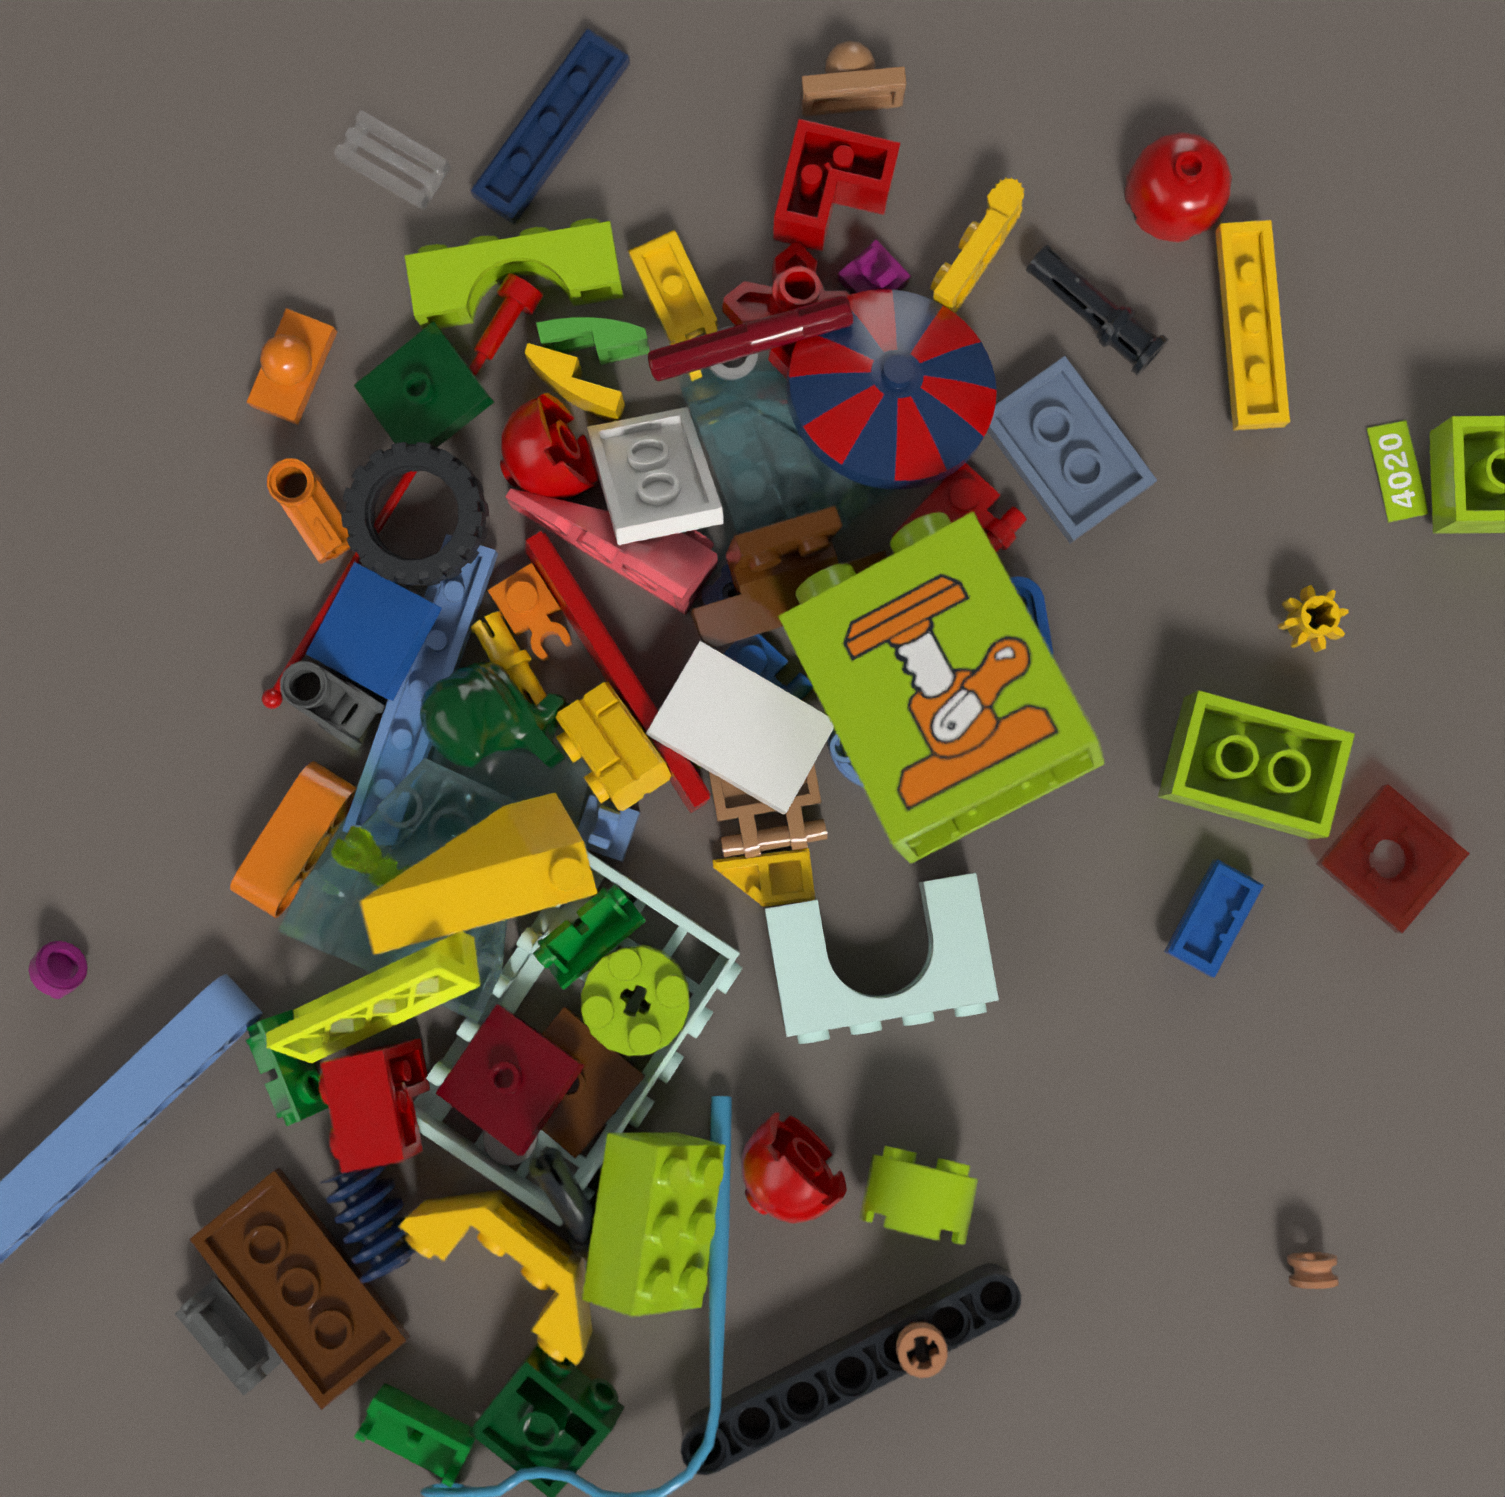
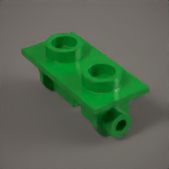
[533,884,646,990]
[245,1009,329,1127]

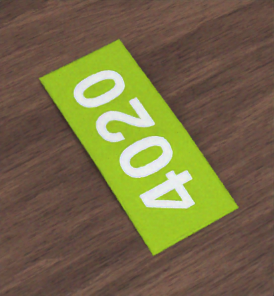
[1366,420,1428,522]

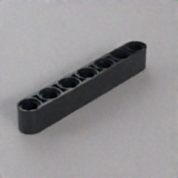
[680,1263,1021,1476]

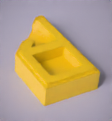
[713,848,815,907]

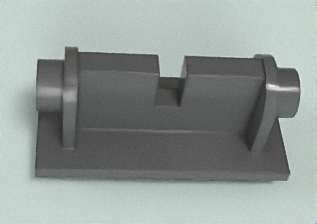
[175,1277,283,1396]

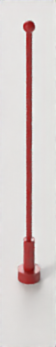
[261,273,543,709]

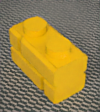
[556,682,672,811]

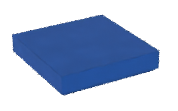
[306,562,442,701]

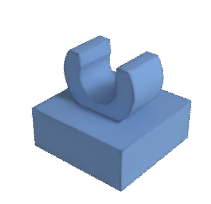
[578,795,640,862]

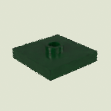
[353,321,494,447]

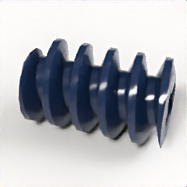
[320,1164,416,1284]

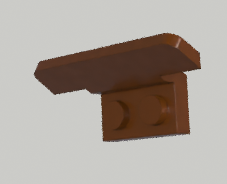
[691,506,886,647]

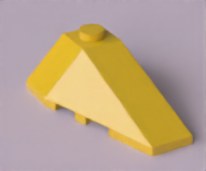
[359,792,598,955]

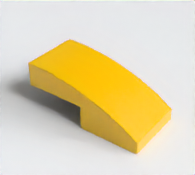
[525,343,625,422]

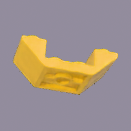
[399,1190,593,1365]

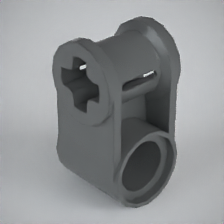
[280,661,386,751]

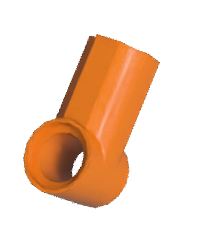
[267,458,350,564]

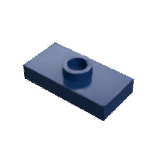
[1164,859,1264,978]

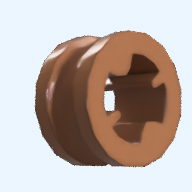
[1287,1252,1339,1289]
[896,1321,948,1378]

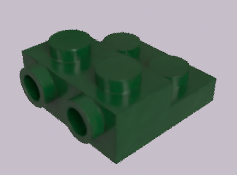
[468,1343,625,1497]

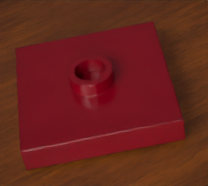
[435,1004,585,1156]

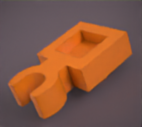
[487,563,572,662]

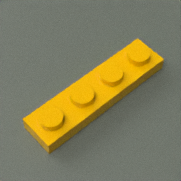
[1215,220,1290,431]

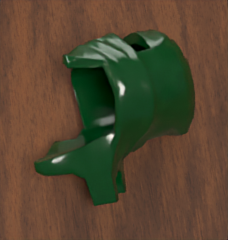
[420,662,570,770]

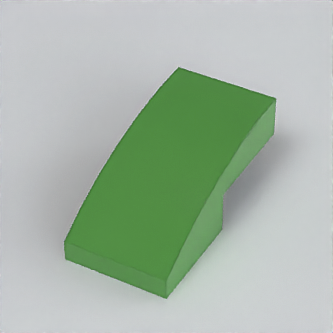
[536,317,650,365]

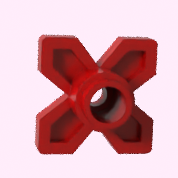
[722,242,849,379]

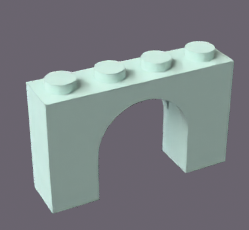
[765,873,999,1044]

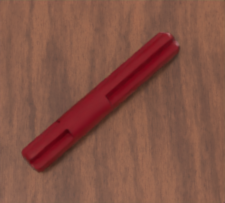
[648,295,853,381]

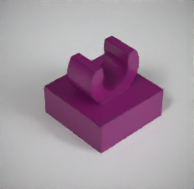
[837,240,911,294]

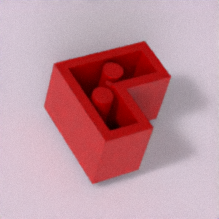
[773,119,900,252]
[319,1038,430,1173]

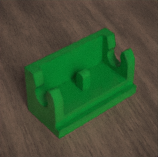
[354,1383,476,1488]

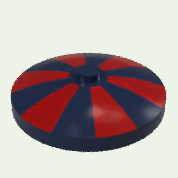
[786,289,997,490]

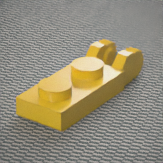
[930,177,1024,314]
[628,230,718,381]

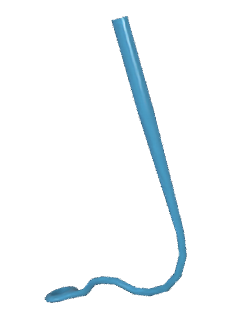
[420,1096,732,1497]

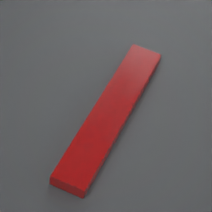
[525,531,711,814]

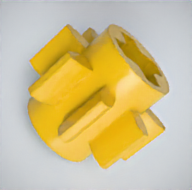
[1278,585,1349,653]

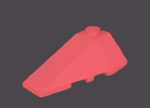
[505,488,718,615]

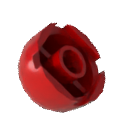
[1124,132,1232,242]
[500,393,598,500]
[741,1112,847,1224]

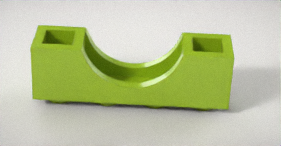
[404,218,624,330]

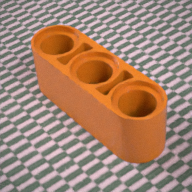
[230,761,357,918]

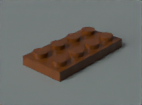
[189,1167,410,1410]

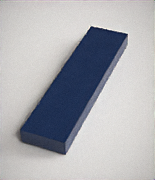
[470,28,630,225]

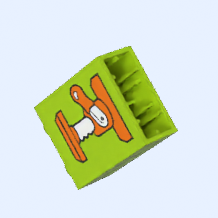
[778,512,1105,864]

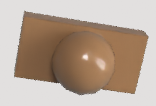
[800,41,907,116]

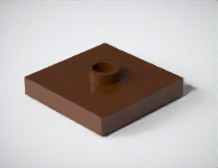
[542,1006,646,1159]

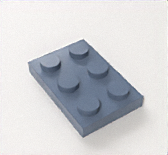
[987,356,1157,544]

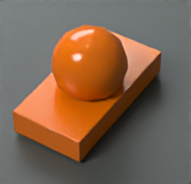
[247,308,337,425]

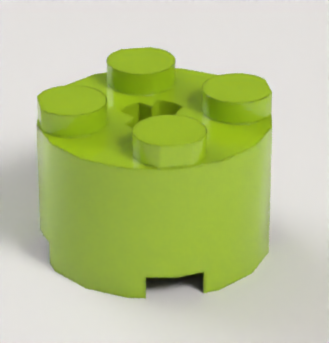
[581,945,690,1056]
[859,1146,978,1244]

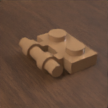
[709,764,827,858]

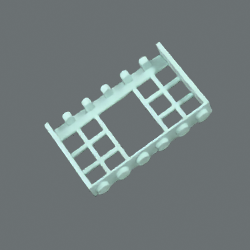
[414,850,743,1227]

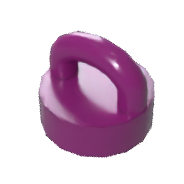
[28,941,88,999]

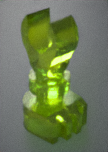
[331,826,411,887]

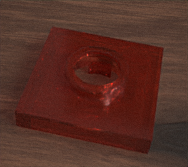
[1316,784,1470,933]

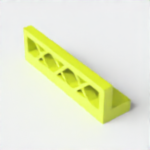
[266,931,480,1063]

